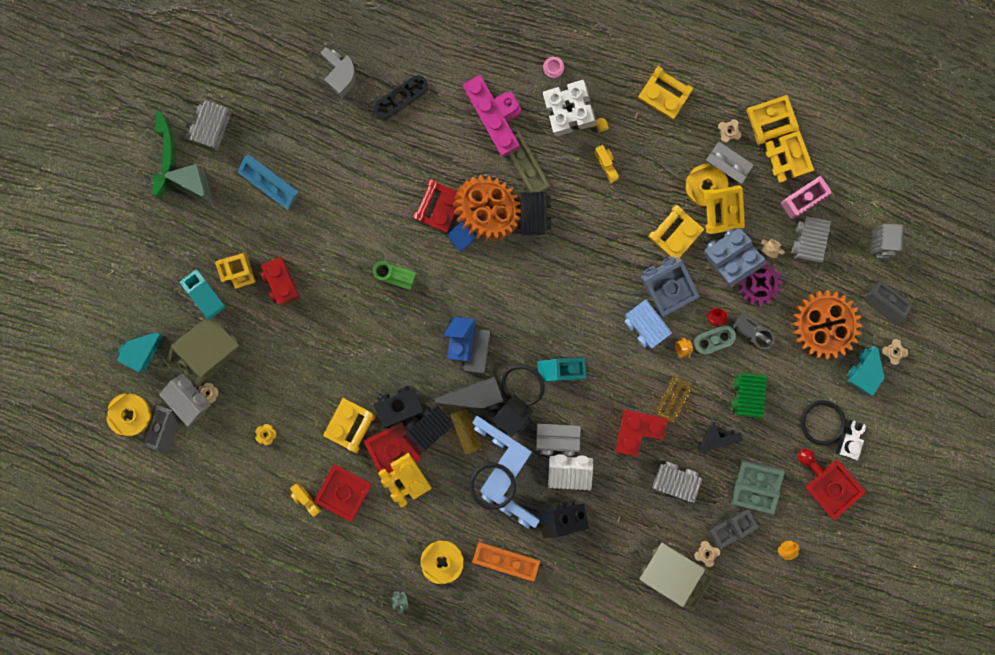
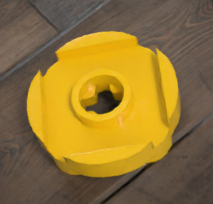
[685,164,729,207]
[107,394,152,436]
[421,540,464,584]

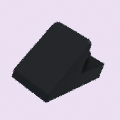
[698,422,743,453]

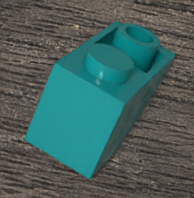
[180,269,226,320]
[846,346,884,397]

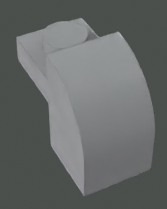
[320,47,356,98]

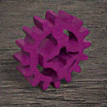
[735,261,783,307]

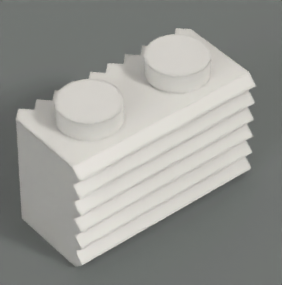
[548,454,593,490]

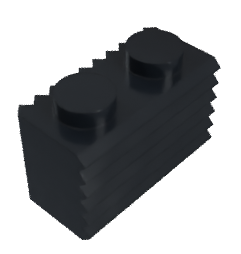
[520,191,551,236]
[403,406,454,456]

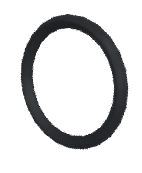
[501,364,545,406]
[801,400,846,446]
[469,463,516,510]

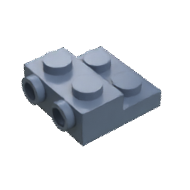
[704,228,766,287]
[641,256,700,317]

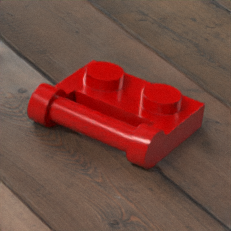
[412,179,458,233]

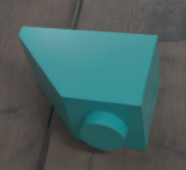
[116,332,164,373]
[537,358,587,383]

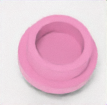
[543,57,564,78]

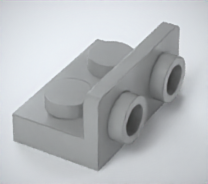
[706,142,753,184]

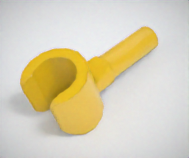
[578,118,609,132]

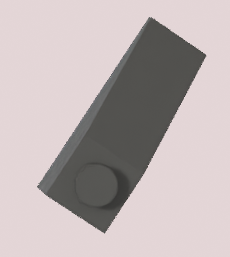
[434,377,503,411]

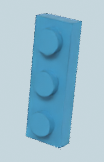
[237,154,299,210]

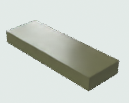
[508,132,551,191]

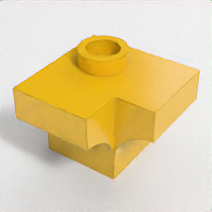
[215,252,256,289]

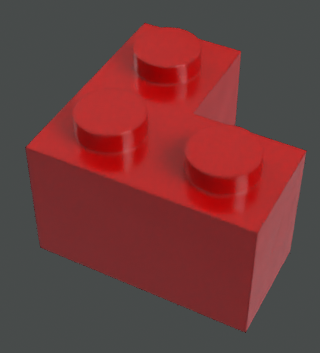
[614,410,668,457]

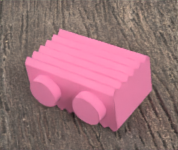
[781,176,832,219]

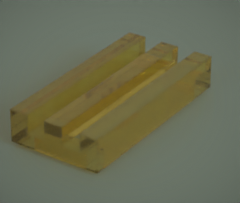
[654,375,693,423]
[450,409,482,455]

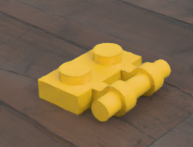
[765,131,814,183]
[378,453,432,507]

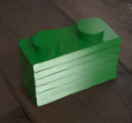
[731,373,767,419]

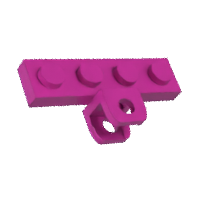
[462,75,522,158]

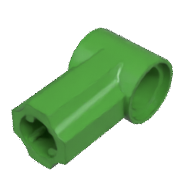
[373,261,416,290]

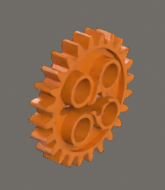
[453,175,521,242]
[791,290,863,360]

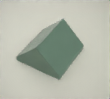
[165,164,213,203]

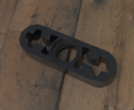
[374,75,428,120]

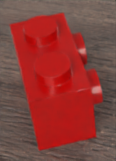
[260,257,301,307]

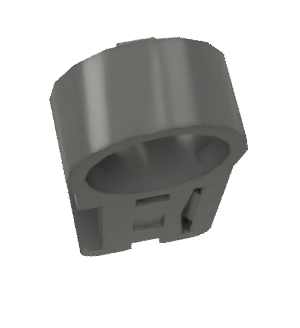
[731,313,775,350]

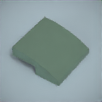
[732,459,785,515]

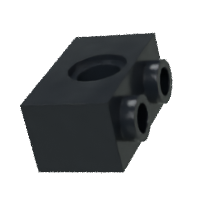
[374,386,424,428]

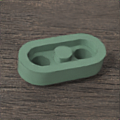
[693,326,736,355]

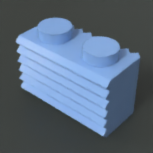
[624,299,672,349]

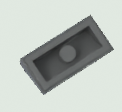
[864,280,913,325]
[464,329,491,374]
[143,405,180,453]

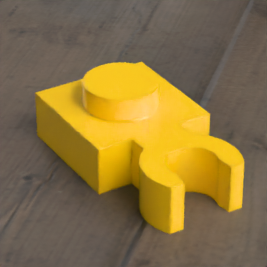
[594,145,619,183]
[290,482,321,517]

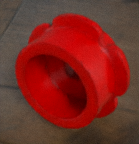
[707,308,728,327]

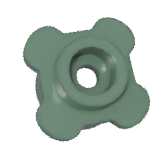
[391,591,408,613]

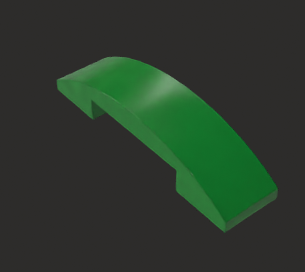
[152,111,176,199]

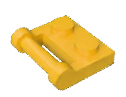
[638,66,694,121]
[746,95,799,145]
[703,185,745,234]
[648,205,704,258]
[323,398,377,453]

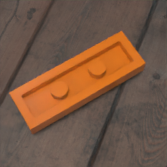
[472,541,540,582]

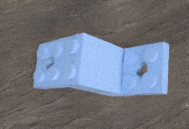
[472,416,540,529]

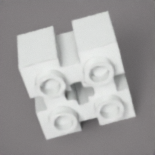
[543,80,597,137]

